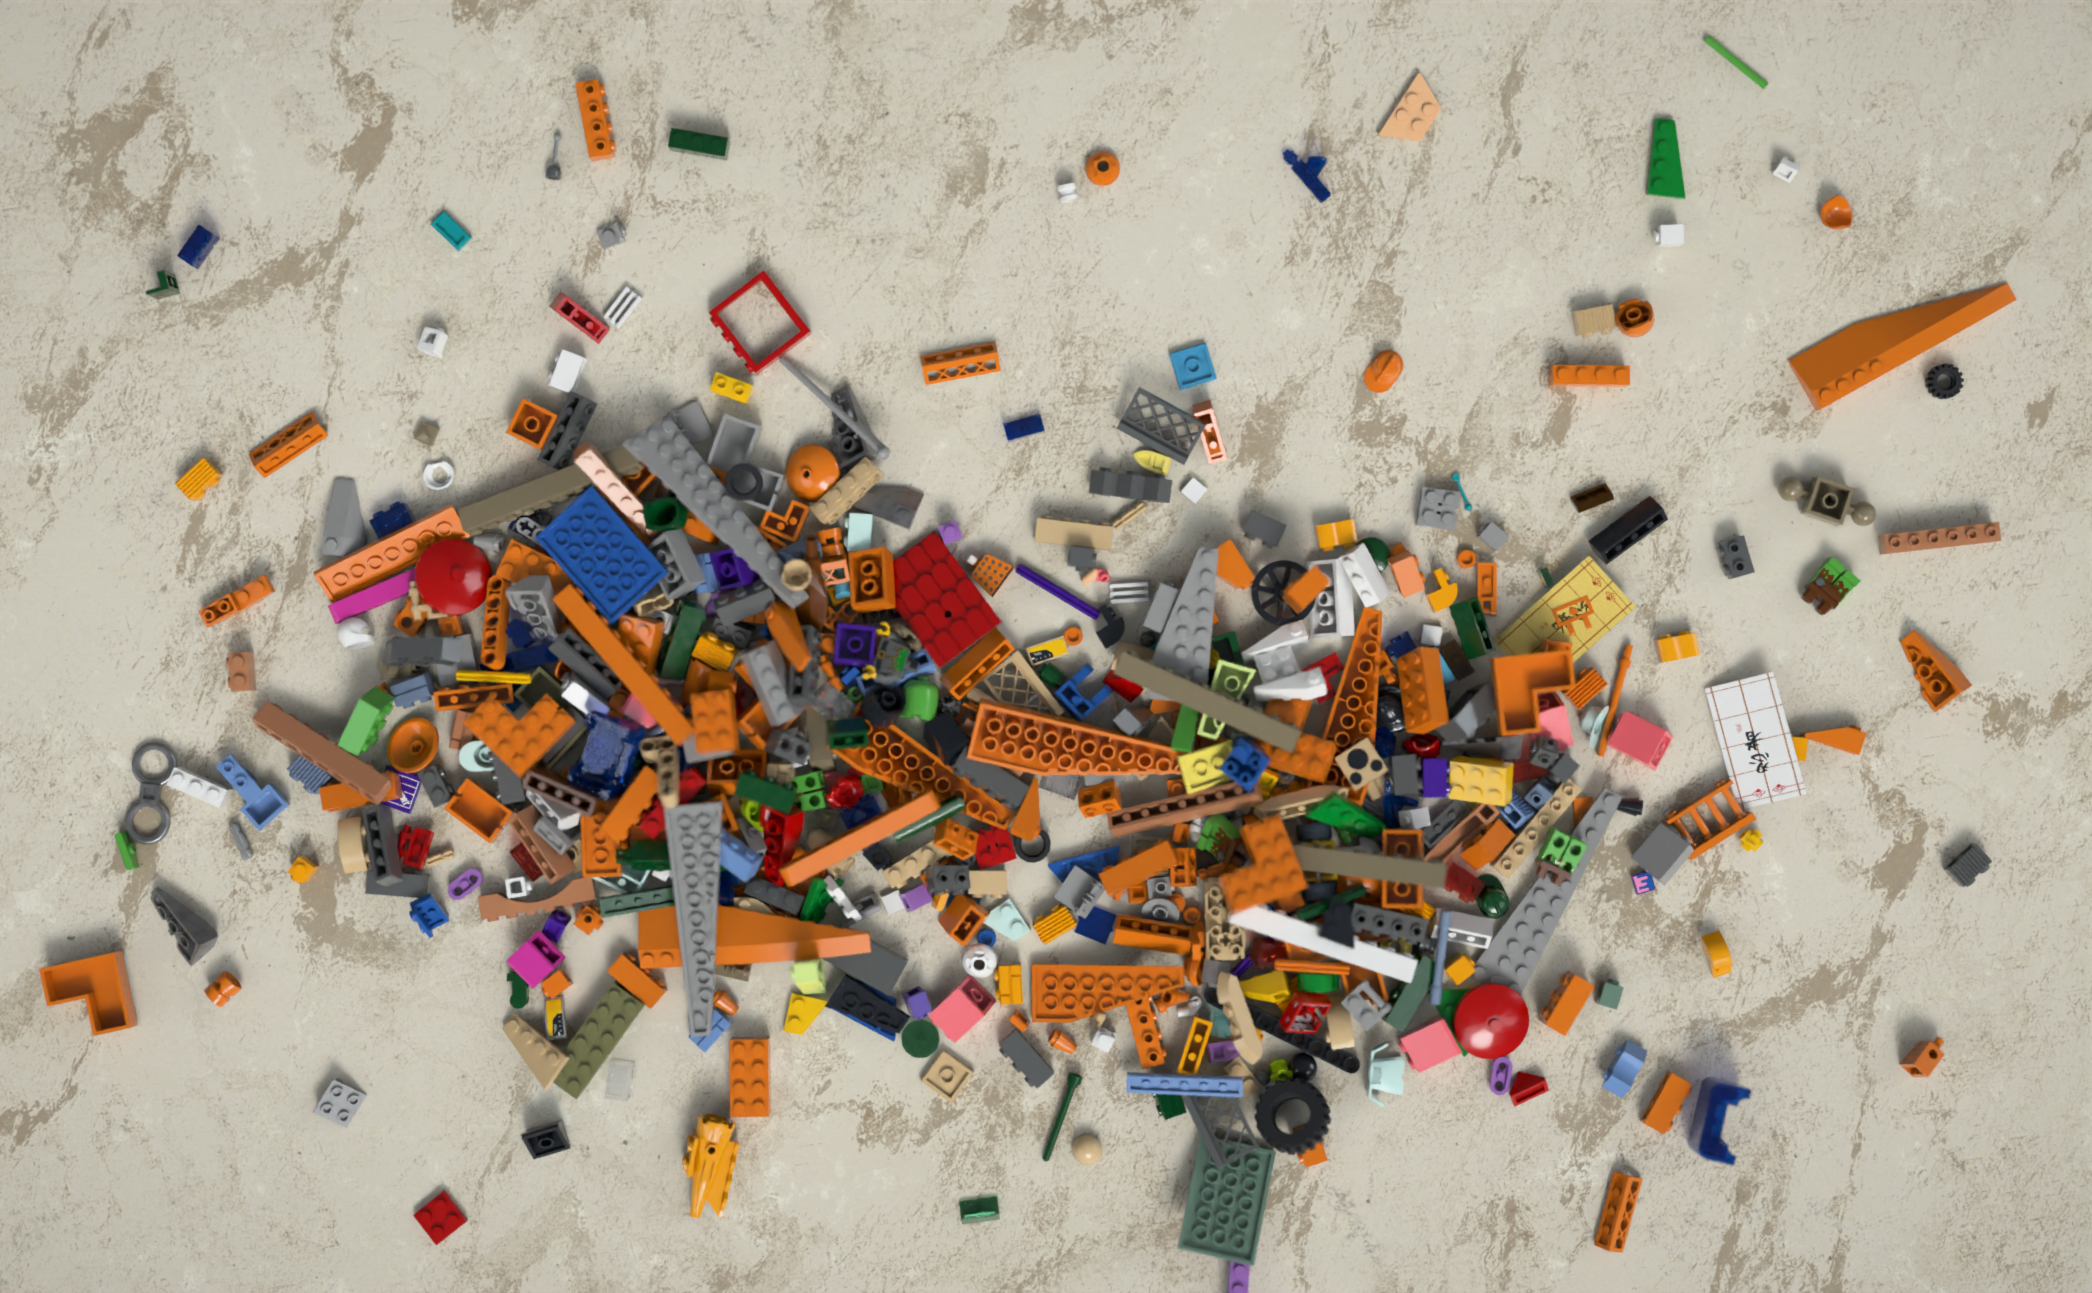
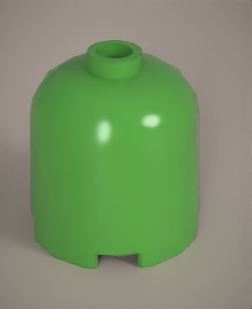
[899,676,939,722]

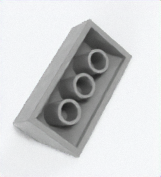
[740,639,805,726]

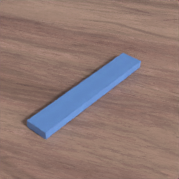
[1127,1072,1243,1097]

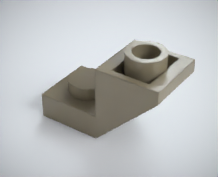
[378,660,425,680]

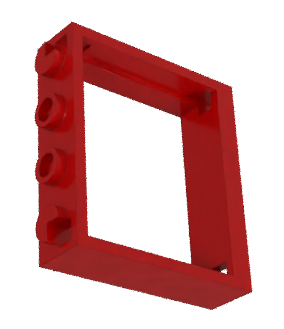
[709,270,812,375]

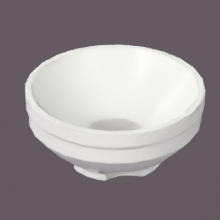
[962,943,997,978]

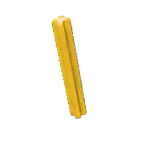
[456,670,532,684]

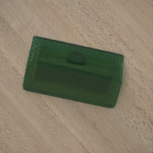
[959,1196,1000,1224]

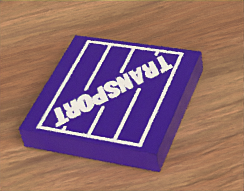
[380,765,422,814]

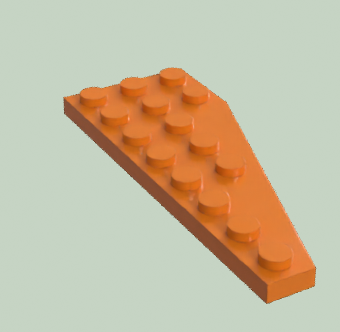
[1032,964,1185,1023]

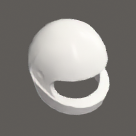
[337,617,375,650]

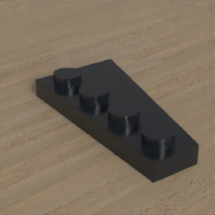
[824,974,910,1033]

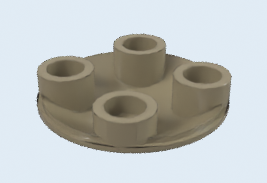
[890,623,922,652]

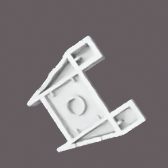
[1242,620,1327,701]

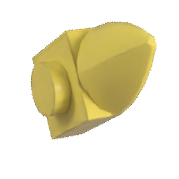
[1133,450,1172,475]

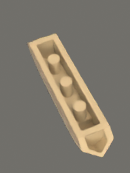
[1253,785,1349,821]
[1217,971,1263,1065]

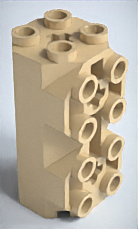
[1203,877,1245,960]

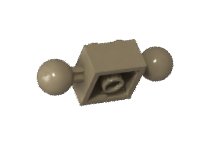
[1778,476,1876,526]

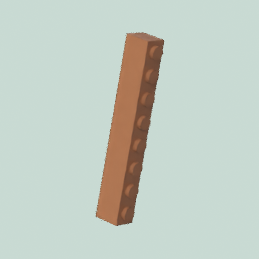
[252,701,392,805]
[1107,781,1263,838]

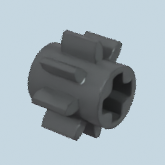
[938,694,962,717]

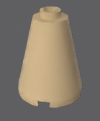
[807,829,860,880]

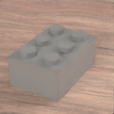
[647,529,706,600]

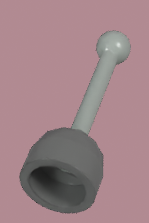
[545,133,561,180]

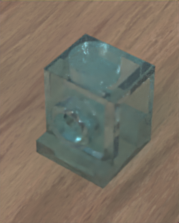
[1211,1016,1232,1039]

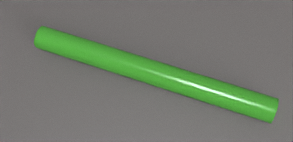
[1704,36,1769,89]

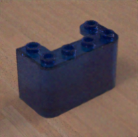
[1688,1077,1752,1166]

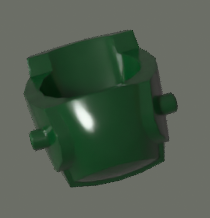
[643,496,689,531]

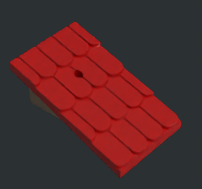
[893,531,1002,668]

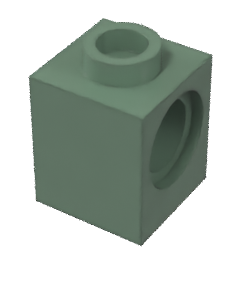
[1595,979,1624,1010]

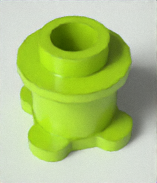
[1268,1059,1293,1081]

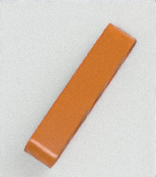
[481,575,511,671]

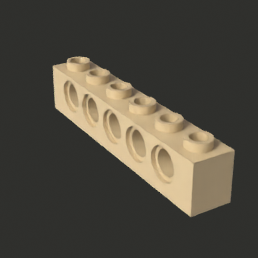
[1490,780,1582,879]

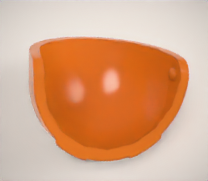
[1821,196,1853,230]

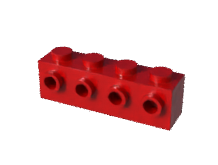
[639,766,707,838]

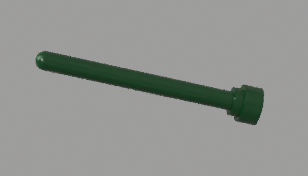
[1042,1072,1083,1162]

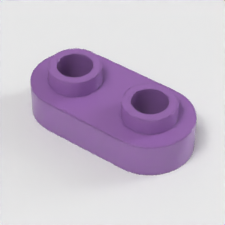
[448,868,483,900]
[1489,1056,1513,1095]

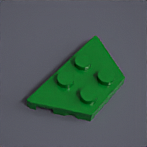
[1428,988,1470,1057]

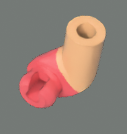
[1080,568,1110,586]

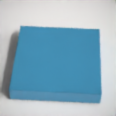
[1169,342,1217,391]

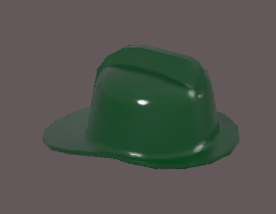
[1472,874,1509,919]

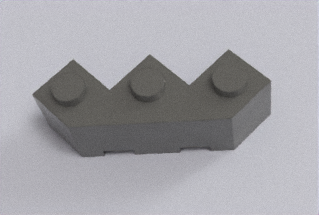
[1089,467,1172,503]
[383,635,462,668]

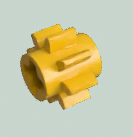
[1739,828,1763,852]

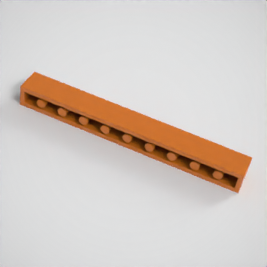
[552,584,694,746]

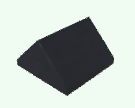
[923,711,971,766]
[521,1119,571,1159]

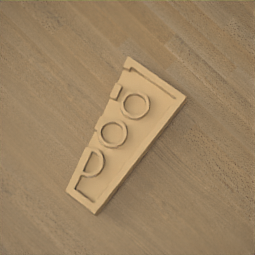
[502,1013,570,1090]

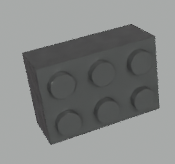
[1436,682,1496,744]

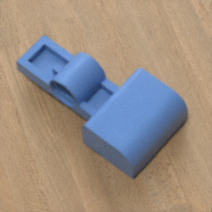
[216,754,290,831]

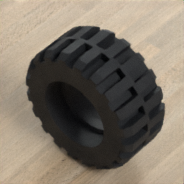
[1254,1077,1331,1155]

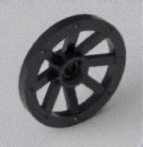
[1251,560,1316,626]

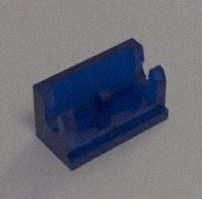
[1003,414,1045,443]

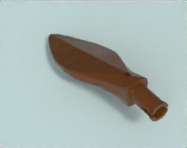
[795,536,828,632]

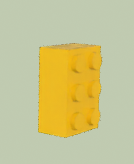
[1449,756,1513,806]

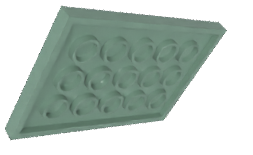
[1177,1135,1276,1266]

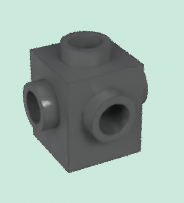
[1529,735,1559,769]

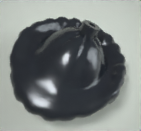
[1376,684,1406,734]

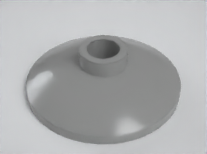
[1141,897,1180,924]

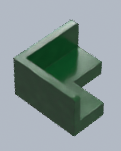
[1211,631,1245,667]

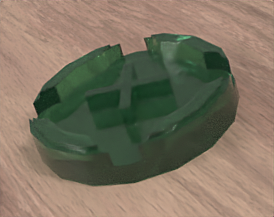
[901,1019,940,1058]

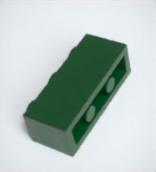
[668,128,730,161]
[1449,596,1496,660]
[733,769,798,814]

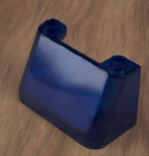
[567,710,645,801]

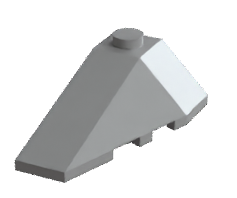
[505,575,561,647]

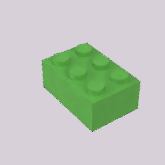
[338,686,395,757]

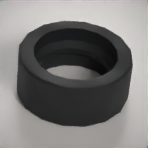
[725,463,763,500]
[1014,829,1051,863]

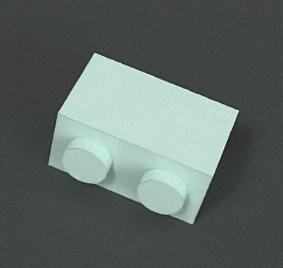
[844,513,874,552]

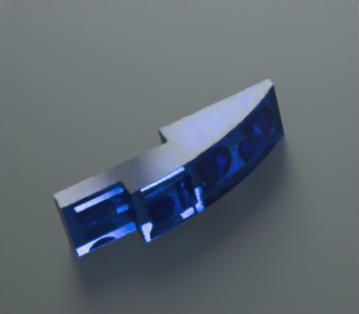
[479,642,558,683]

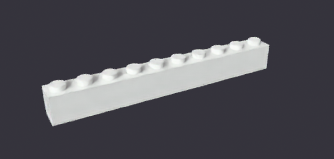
[1226,905,1418,983]

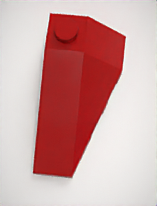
[759,804,805,887]

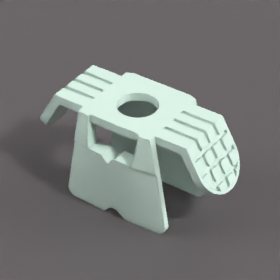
[1366,1042,1405,1108]

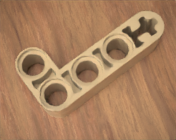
[639,736,679,808]

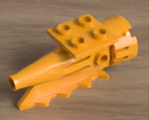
[682,1114,740,1218]

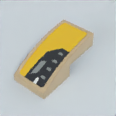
[1025,636,1070,666]

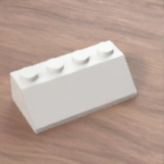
[1306,559,1355,638]

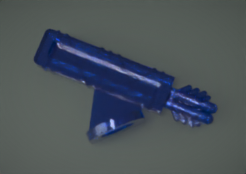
[1283,149,1331,203]
[1383,779,1419,830]

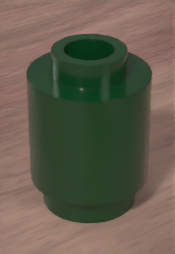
[1038,662,1067,689]

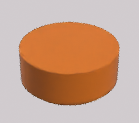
[1456,549,1476,569]
[1064,627,1083,646]

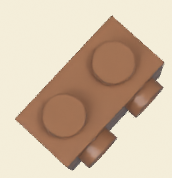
[226,652,256,692]

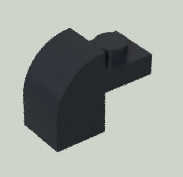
[1096,604,1125,649]

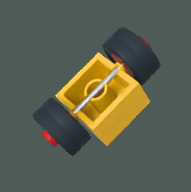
[1295,820,1338,903]

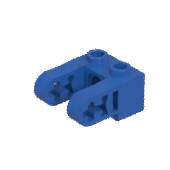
[1053,663,1114,721]

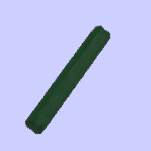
[1297,885,1366,920]

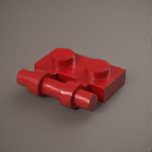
[397,825,434,869]

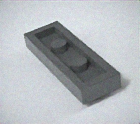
[1422,799,1472,849]
[744,876,805,916]

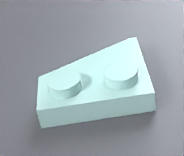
[984,898,1031,941]

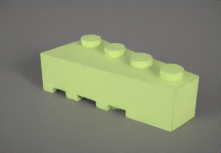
[1197,660,1256,739]
[790,958,827,995]

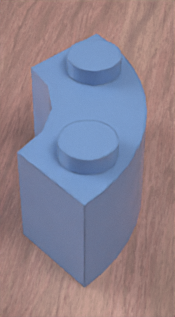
[1602,1039,1647,1098]

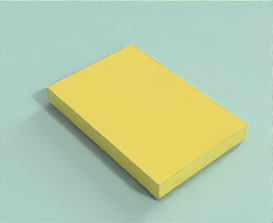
[1176,740,1234,794]

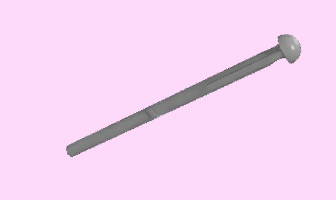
[780,357,890,460]

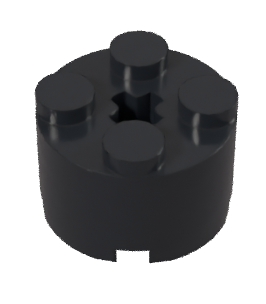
[860,683,906,728]

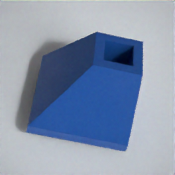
[1220,737,1271,792]

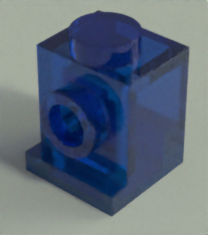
[1385,631,1417,659]
[1372,727,1396,759]

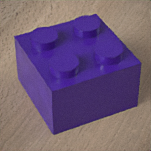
[709,548,760,591]
[834,623,876,667]
[1419,758,1450,798]

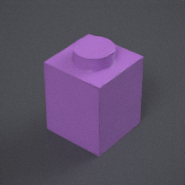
[938,520,963,546]
[899,884,932,912]

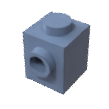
[1524,776,1556,811]

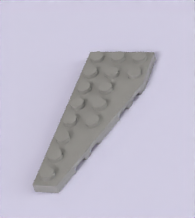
[1148,547,1219,701]

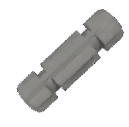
[228,823,253,860]

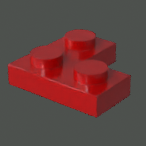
[1301,652,1344,704]

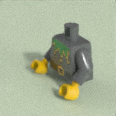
[862,623,920,685]

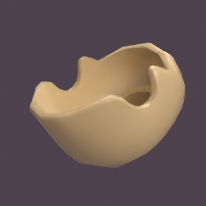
[782,559,811,591]
[1071,1134,1103,1165]

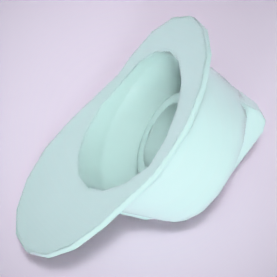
[1580,705,1609,749]
[459,741,495,772]

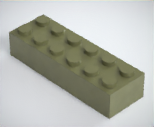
[553,981,645,1099]

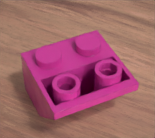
[506,930,566,989]

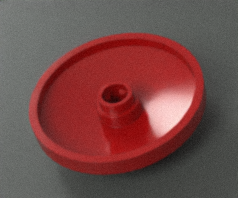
[414,539,492,616]
[1452,983,1529,1059]

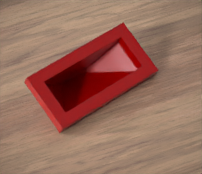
[1102,669,1143,703]
[1509,1072,1549,1107]

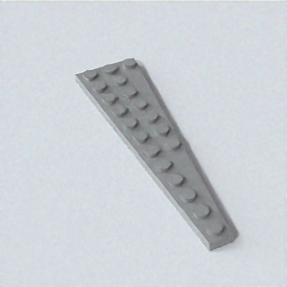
[1468,788,1622,996]

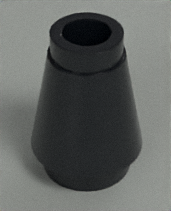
[1616,798,1643,817]

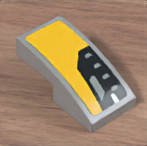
[544,997,567,1041]

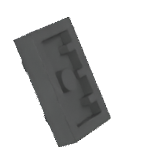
[711,616,756,649]

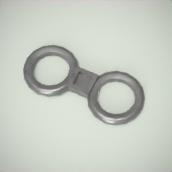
[125,742,177,845]

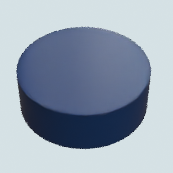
[977,929,996,947]

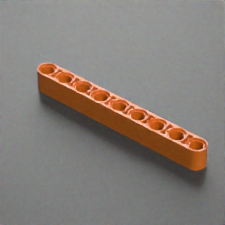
[779,789,941,886]

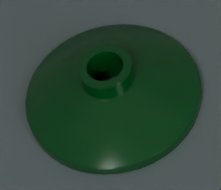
[1355,537,1390,573]

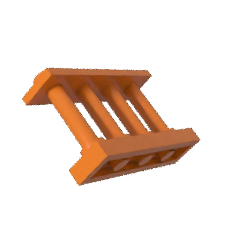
[1663,779,1756,860]

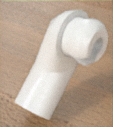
[1177,996,1202,1018]

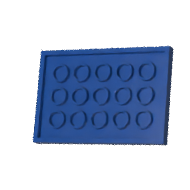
[535,486,670,624]

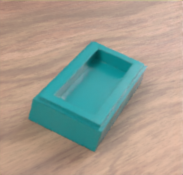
[431,210,472,251]

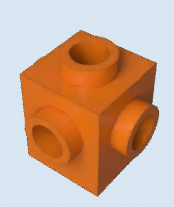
[573,904,604,935]

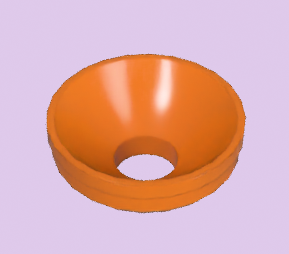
[1085,151,1120,186]
[1184,951,1205,986]

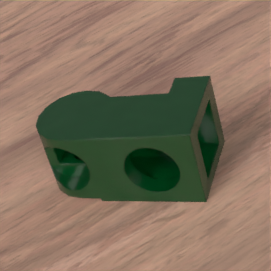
[507,972,529,1009]

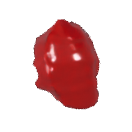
[1401,733,1440,759]
[826,774,863,809]

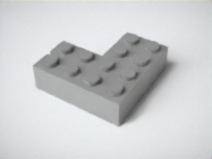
[706,413,786,512]

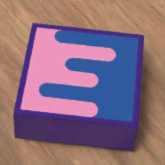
[1631,871,1656,895]

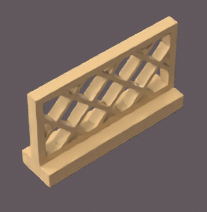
[982,651,1065,716]

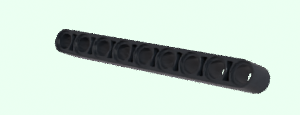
[1204,987,1360,1074]

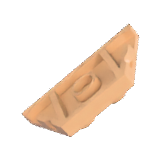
[1378,73,1441,141]

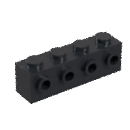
[1588,496,1668,565]

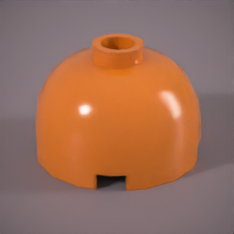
[1615,299,1655,337]

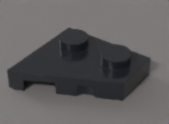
[1318,899,1355,949]

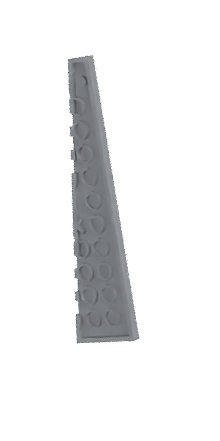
[622,415,809,609]
[664,801,723,1037]

